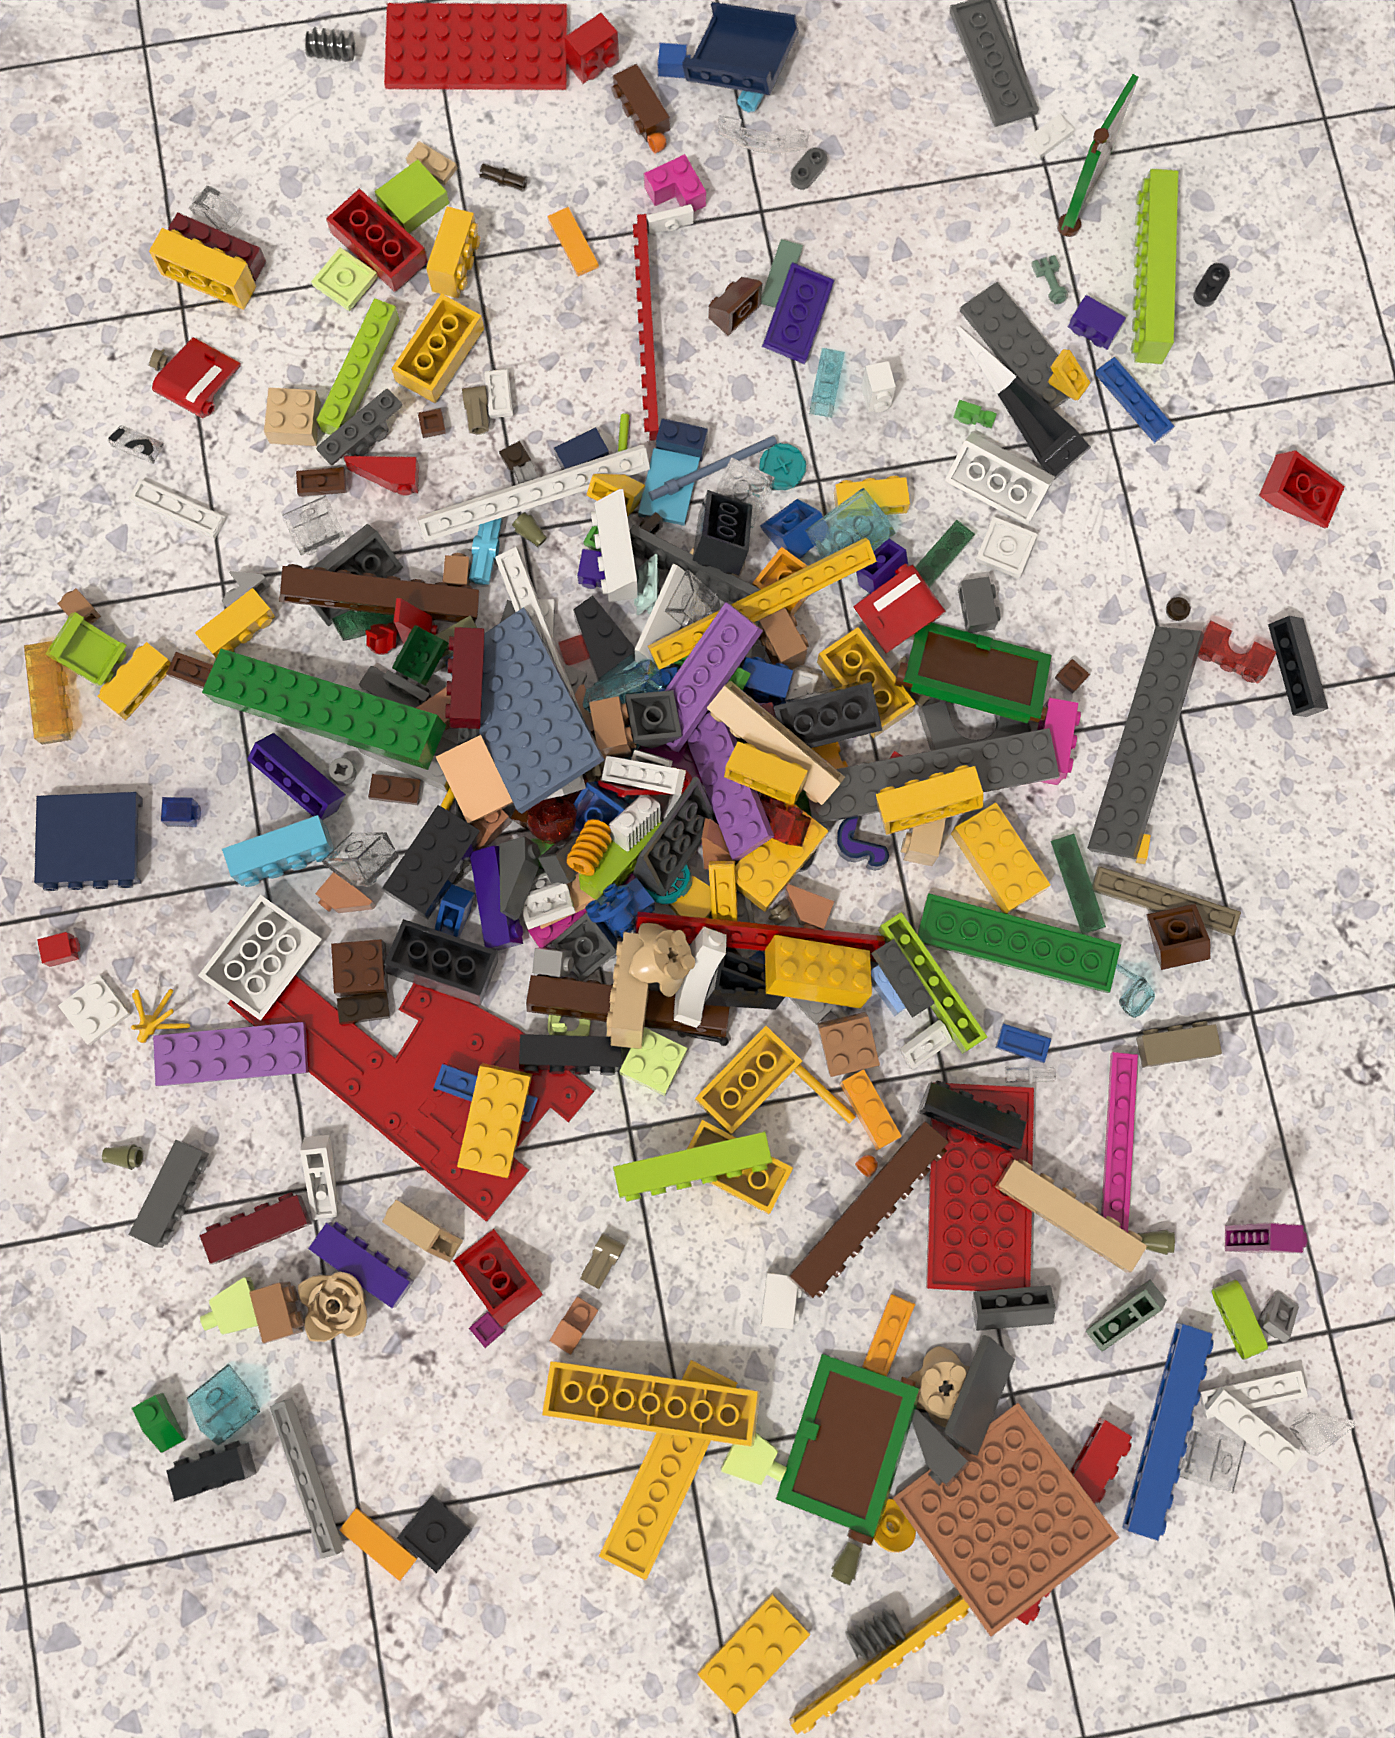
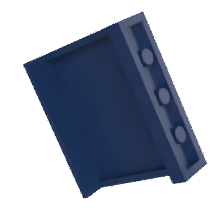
[682,2,799,95]
[34,792,143,891]

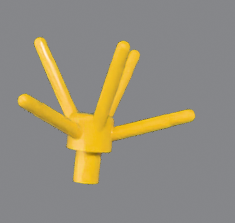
[131,989,190,1043]

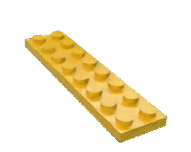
[598,1360,738,1580]

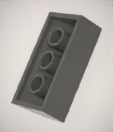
[310,524,403,627]

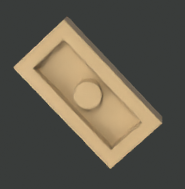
[406,141,457,186]

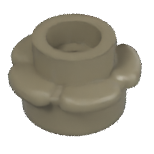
[149,348,168,371]
[768,903,792,925]

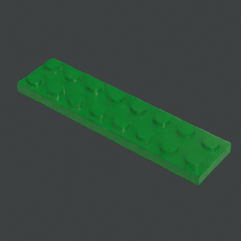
[917,893,1121,993]

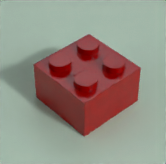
[564,12,619,84]

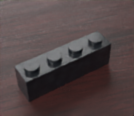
[1268,616,1328,717]
[519,1034,621,1076]

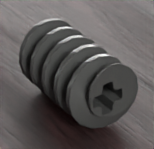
[305,27,355,62]
[845,1609,906,1661]

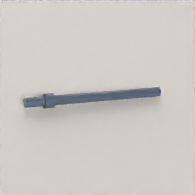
[649,436,777,501]

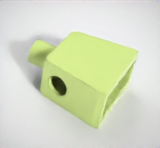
[200,1277,258,1335]
[720,1432,787,1485]

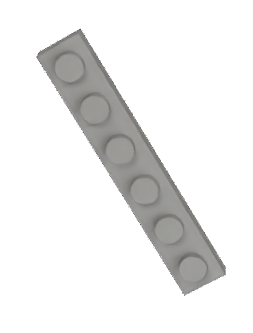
[269,1398,344,1559]

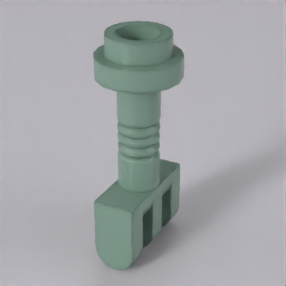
[1032,255,1067,305]

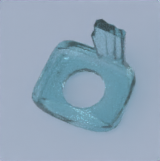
[1116,964,1155,1018]

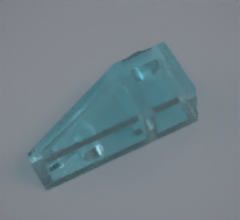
[809,348,845,418]

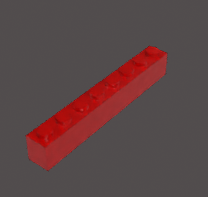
[1016,1418,1132,1625]

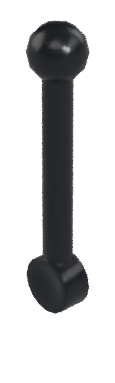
[677,1031,729,1046]

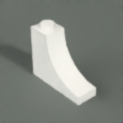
[674,927,727,1028]

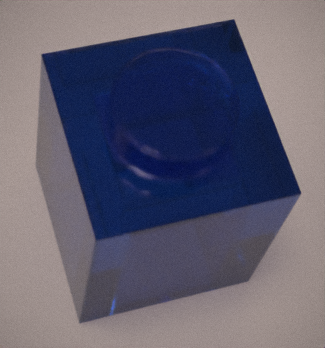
[161,797,201,827]

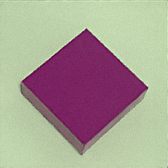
[469,1311,506,1348]

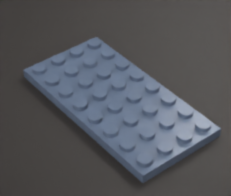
[445,607,605,814]

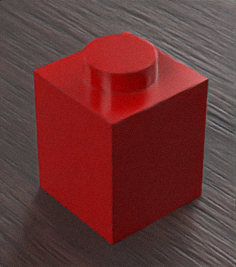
[37,932,81,967]

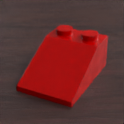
[1259,450,1345,528]
[453,1229,543,1327]

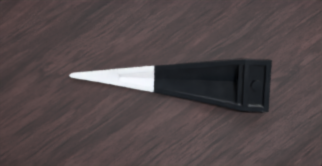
[956,326,1091,480]

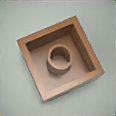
[758,607,809,670]
[589,696,637,761]
[817,1012,880,1077]
[249,1282,305,1344]

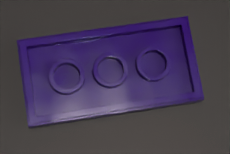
[761,262,835,364]

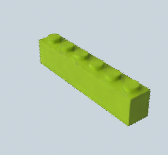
[317,298,400,435]
[878,912,987,1054]
[613,1132,772,1202]

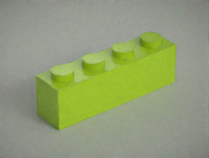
[579,821,662,900]

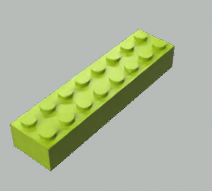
[1131,169,1178,364]

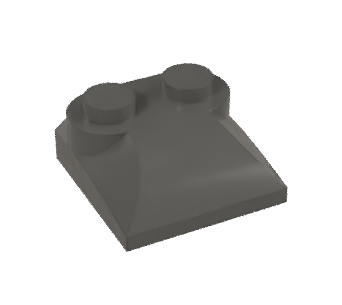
[552,912,618,981]

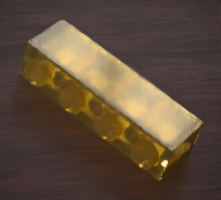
[24,641,73,745]

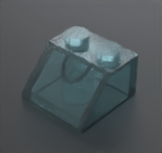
[187,1364,261,1446]

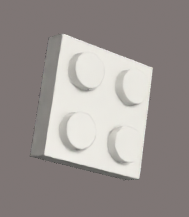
[975,516,1038,579]
[58,975,131,1045]

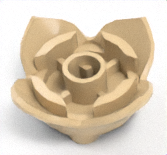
[629,923,695,997]
[298,1272,367,1342]
[908,1346,970,1427]

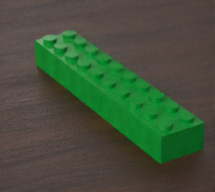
[202,649,446,770]

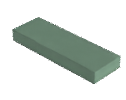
[761,239,803,308]

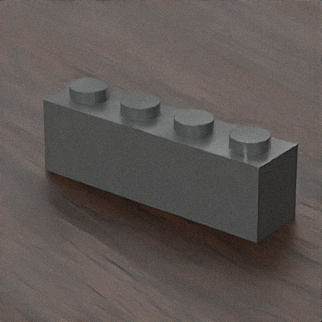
[128,1140,209,1248]

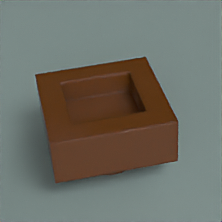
[418,408,446,438]
[1055,659,1090,694]

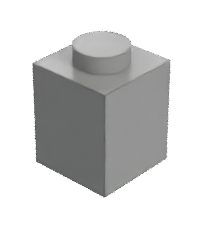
[532,947,574,977]

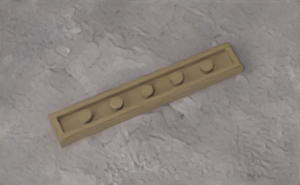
[1090,866,1241,936]

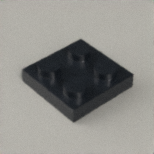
[397,1495,472,1574]

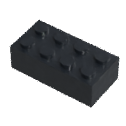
[692,490,753,576]
[773,679,883,748]
[382,805,483,920]
[384,919,498,1006]

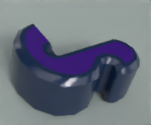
[835,816,889,871]

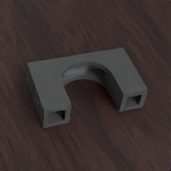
[919,700,1031,751]

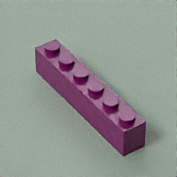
[1225,1223,1307,1253]

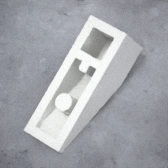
[300,1135,338,1220]

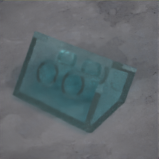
[805,488,896,559]
[583,660,666,713]

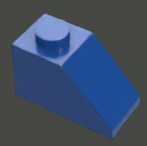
[434,884,475,938]

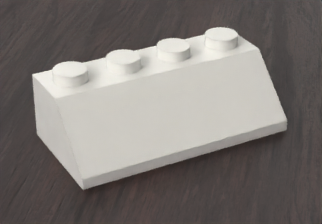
[945,432,1055,525]
[591,489,637,602]
[635,564,702,671]

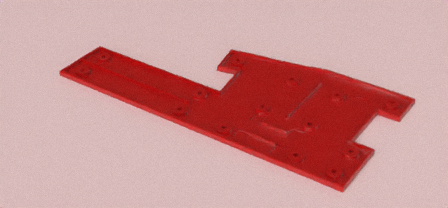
[227,975,595,1222]

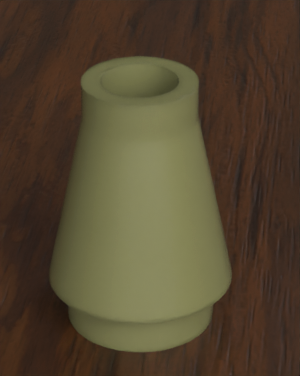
[512,512,547,548]
[102,1144,143,1170]
[1137,1229,1175,1255]
[831,1542,862,1586]

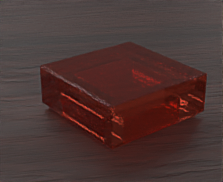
[558,635,589,666]

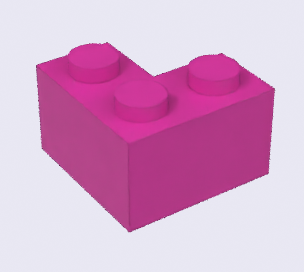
[644,154,706,212]

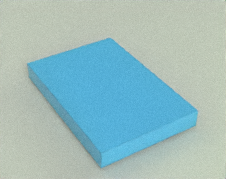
[638,448,700,526]

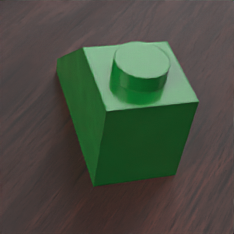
[132,1393,186,1453]

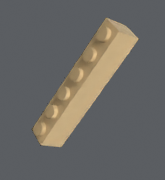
[707,681,845,805]
[994,1159,1147,1273]

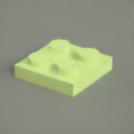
[311,247,378,311]

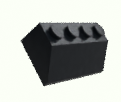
[917,1080,1027,1152]

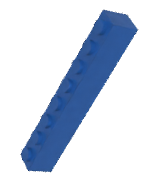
[1122,1323,1214,1541]

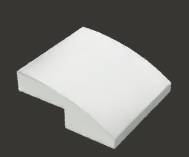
[522,873,576,930]

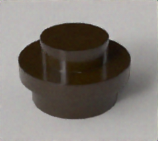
[1166,597,1190,621]

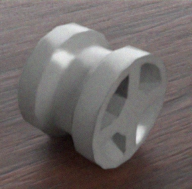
[513,461,538,484]
[329,758,356,786]

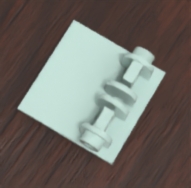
[634,554,660,615]

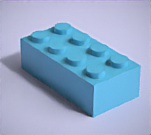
[222,815,336,887]

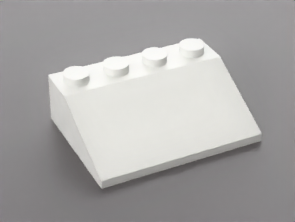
[198,894,322,1020]

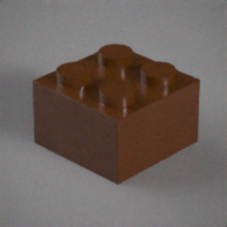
[331,939,389,997]

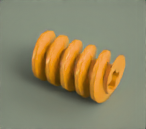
[566,819,612,876]

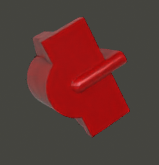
[366,623,398,655]

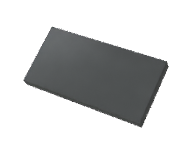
[944,1335,1015,1456]

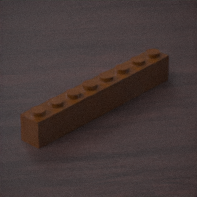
[279,564,479,623]
[526,974,730,1037]
[787,1121,948,1299]

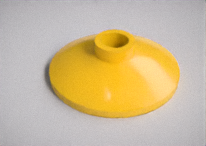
[874,1499,916,1553]

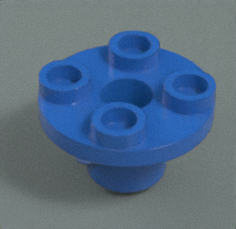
[585,884,634,930]

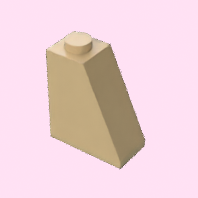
[382,1200,464,1263]

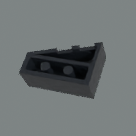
[573,595,635,687]
[704,951,785,1010]
[166,1440,257,1502]

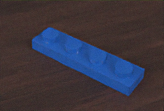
[1095,357,1175,444]
[433,1063,538,1122]

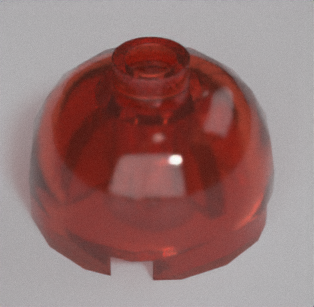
[527,798,577,844]

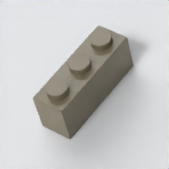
[1136,1021,1222,1068]

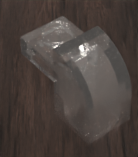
[189,186,243,232]

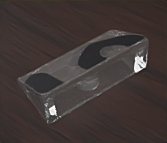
[107,425,164,464]

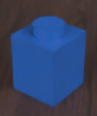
[658,43,691,79]

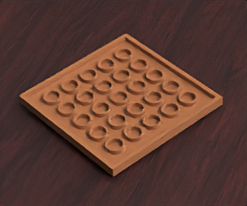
[893,1403,1119,1637]

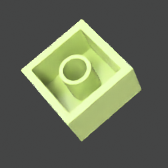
[619,1027,687,1096]

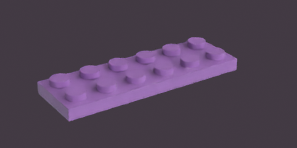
[665,602,763,752]
[687,712,774,861]
[153,1022,308,1086]

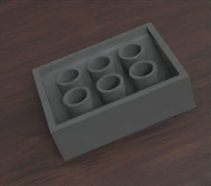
[633,777,717,897]

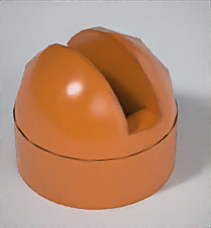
[647,133,666,154]
[855,1155,878,1178]

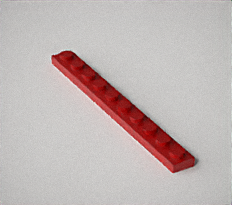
[633,214,659,441]
[634,911,885,962]

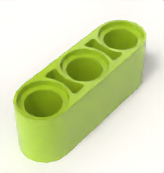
[1211,1279,1268,1360]

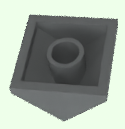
[624,690,682,749]

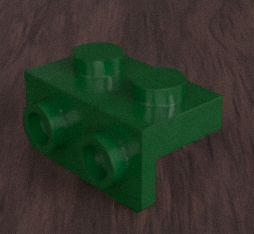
[392,625,449,686]

